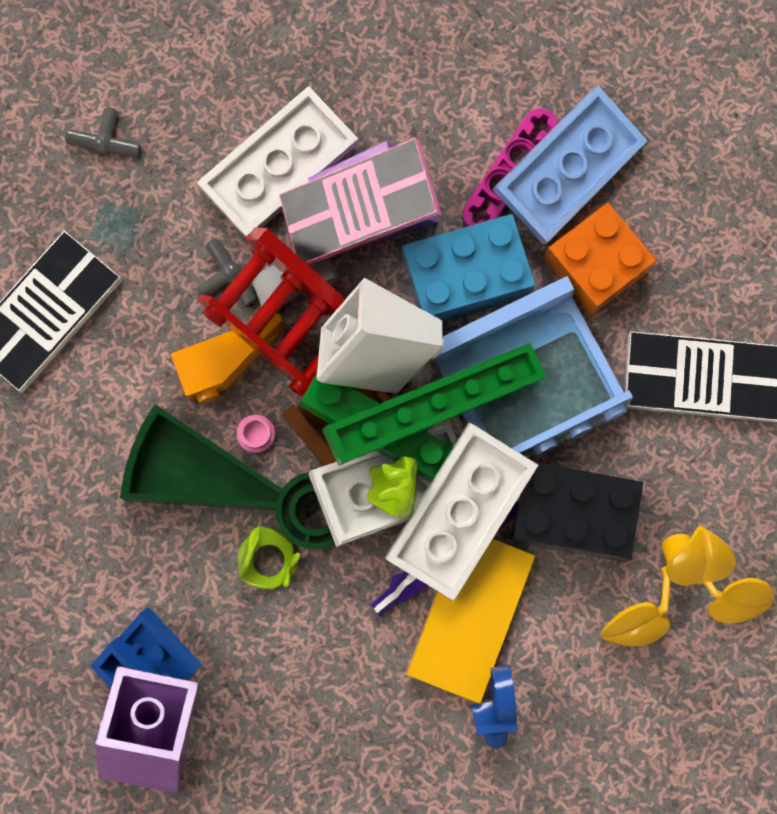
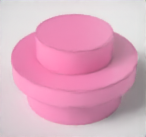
[237,415,275,453]

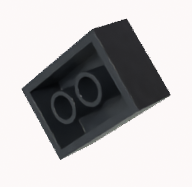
[510,462,644,562]

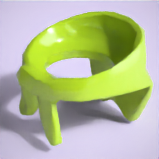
[367,457,417,518]
[237,526,300,590]

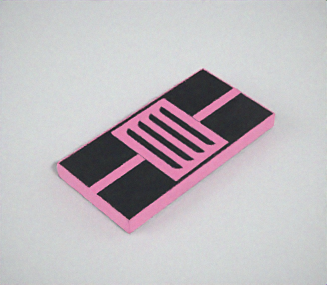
[279,138,441,265]

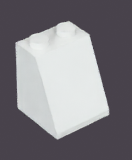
[316,278,444,394]

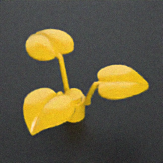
[599,526,776,646]

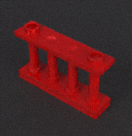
[197,228,345,398]

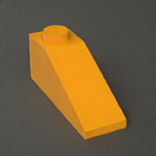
[171,313,284,404]

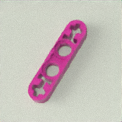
[462,109,557,227]

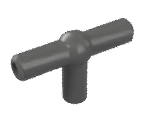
[65,107,141,158]
[197,238,257,307]

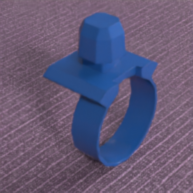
[472,666,518,748]

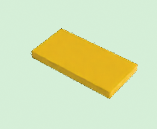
[405,539,535,704]

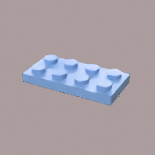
[492,85,647,244]

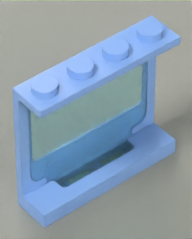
[434,276,633,456]

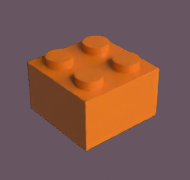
[544,202,657,316]

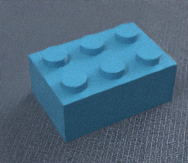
[402,214,535,322]

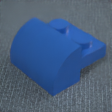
[90,607,203,688]

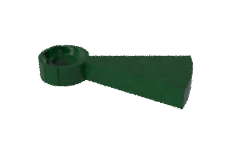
[120,404,336,551]

